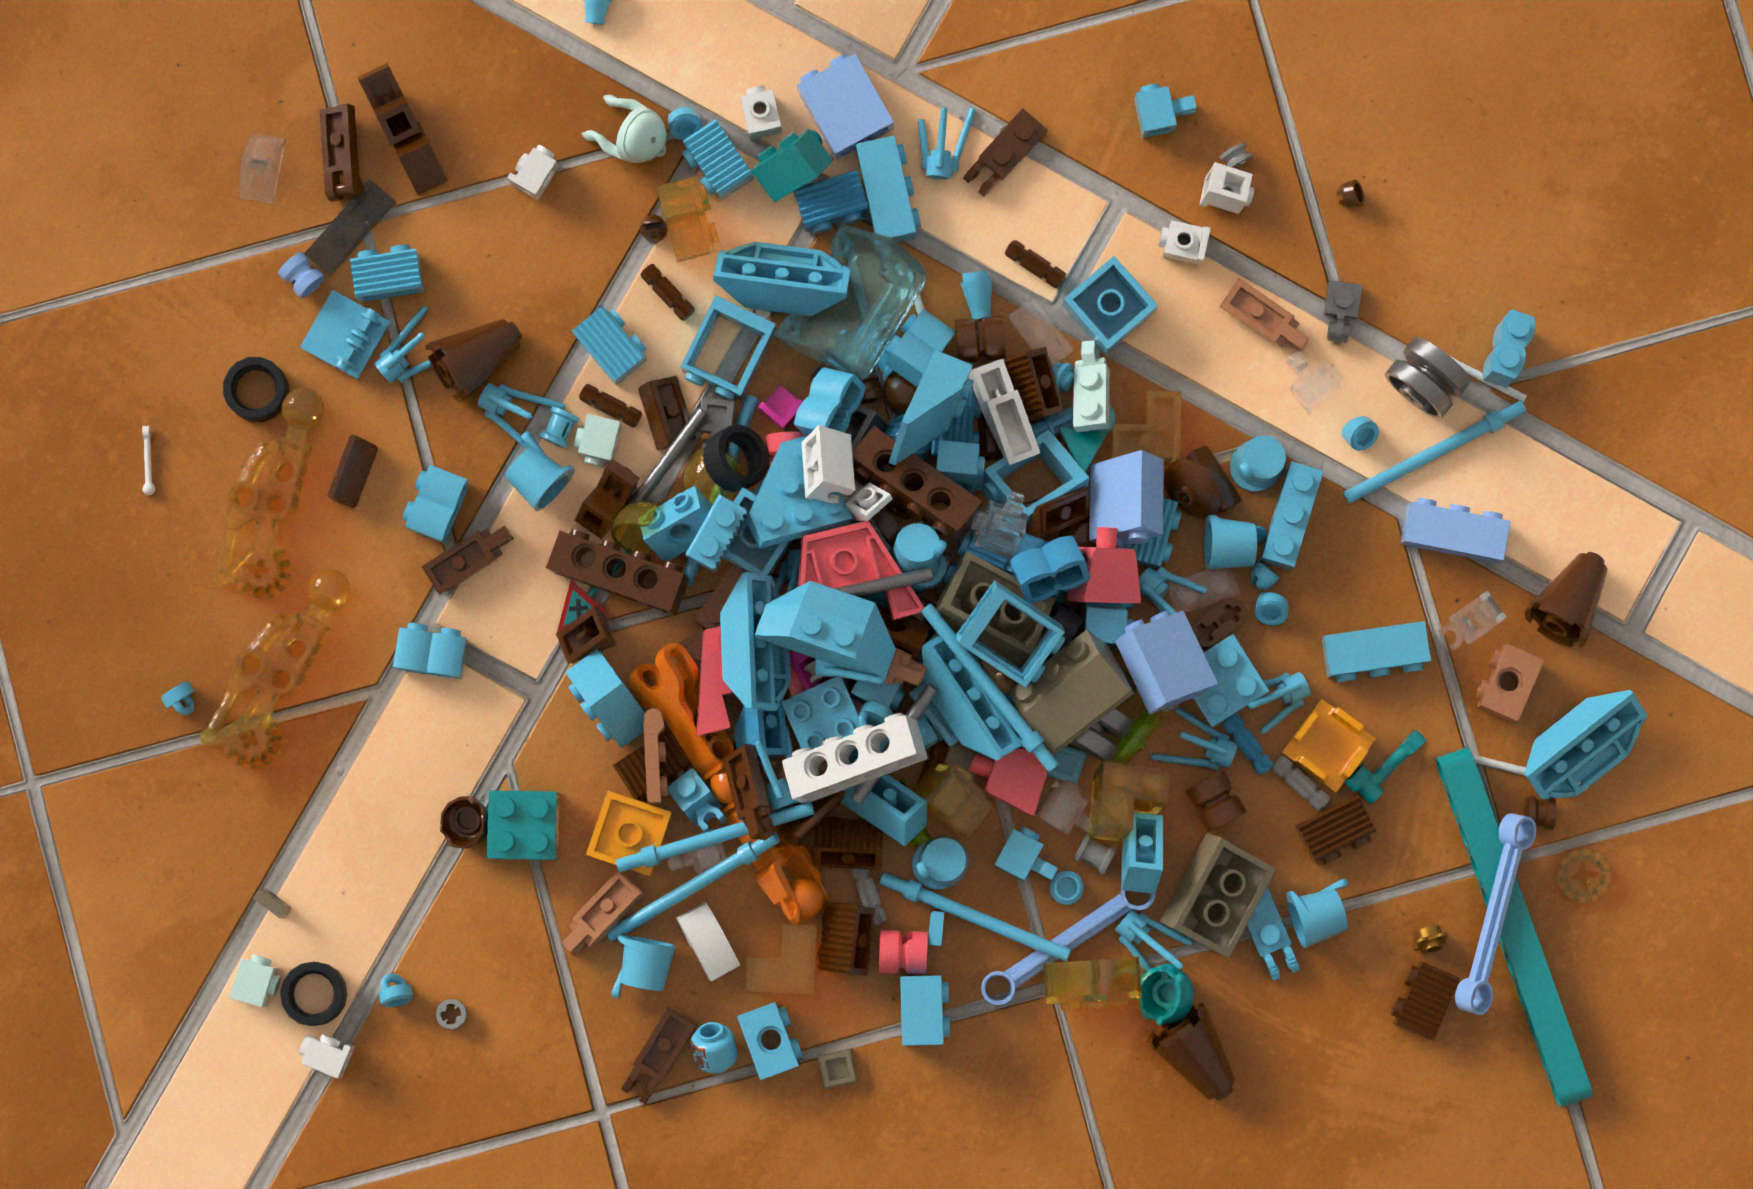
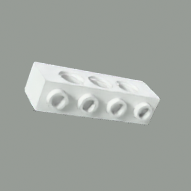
[782,713,928,803]

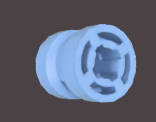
[278,252,325,299]

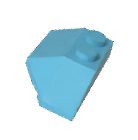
[713,242,851,316]
[720,572,791,711]
[754,581,896,682]
[922,636,1022,761]
[1524,690,1648,800]

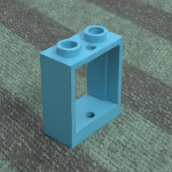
[680,295,777,400]
[982,430,1089,533]
[956,580,1065,688]

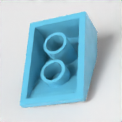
[889,350,974,465]

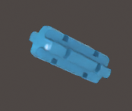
[1223,714,1273,775]

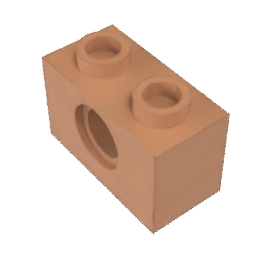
[1475,643,1544,724]

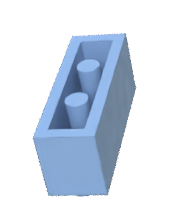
[1400,498,1511,564]

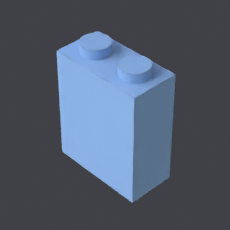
[797,53,894,160]
[1089,450,1164,548]
[1115,610,1218,714]

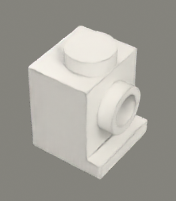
[740,86,782,140]
[507,145,559,201]
[1199,162,1254,214]
[1158,220,1211,266]
[299,1034,356,1079]

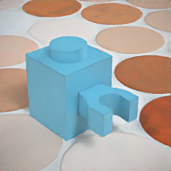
[1134,84,1196,138]
[668,767,728,833]
[994,826,1058,881]

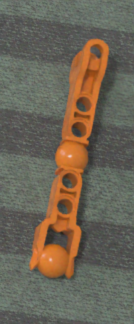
[629,643,830,925]

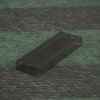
[304,179,396,277]

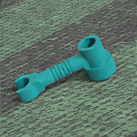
[1344,730,1426,804]

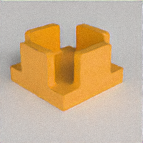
[1281,699,1376,793]
[586,791,673,877]

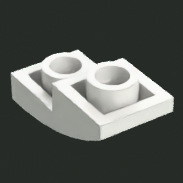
[840,481,892,521]
[676,902,740,981]

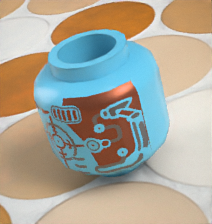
[691,1022,738,1074]

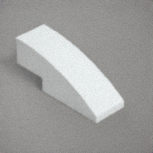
[969,359,1040,465]

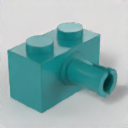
[751,129,833,203]

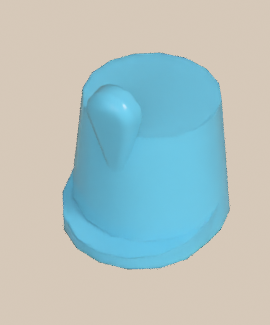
[505,431,575,511]
[1230,436,1286,492]
[1203,515,1267,569]
[891,523,947,590]
[912,835,970,890]
[1286,879,1349,948]
[611,935,676,999]

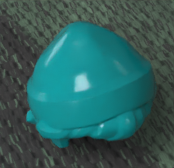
[1137,963,1194,1026]

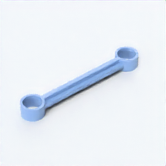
[1455,813,1536,1015]
[981,890,1155,1005]

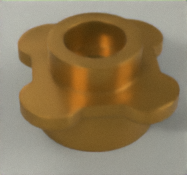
[1414,925,1448,953]

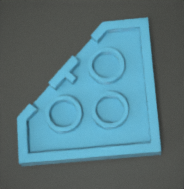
[746,436,852,549]

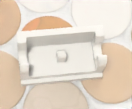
[801,425,855,503]

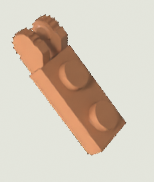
[643,707,668,805]

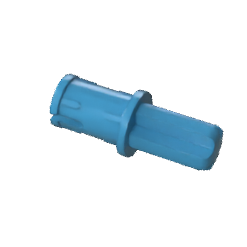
[1030,406,1073,438]

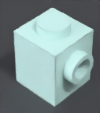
[574,414,622,468]
[229,954,281,1007]

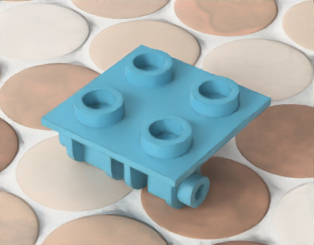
[300,290,390,379]
[781,676,860,749]

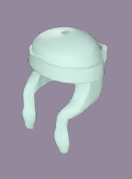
[582,95,667,163]

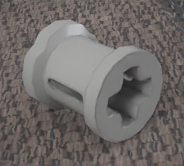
[1073,833,1117,875]

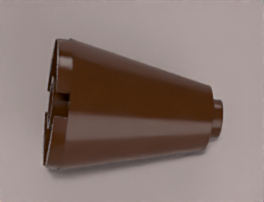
[425,319,522,403]
[1525,552,1608,648]
[1147,1003,1235,1100]

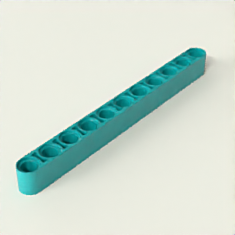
[1435,747,1593,1108]

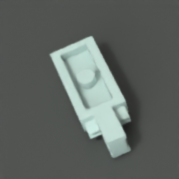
[1073,340,1110,432]

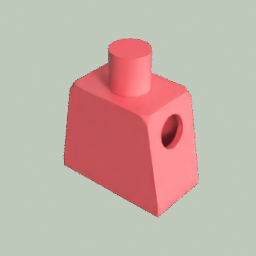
[1068,527,1141,603]
[968,748,1054,816]

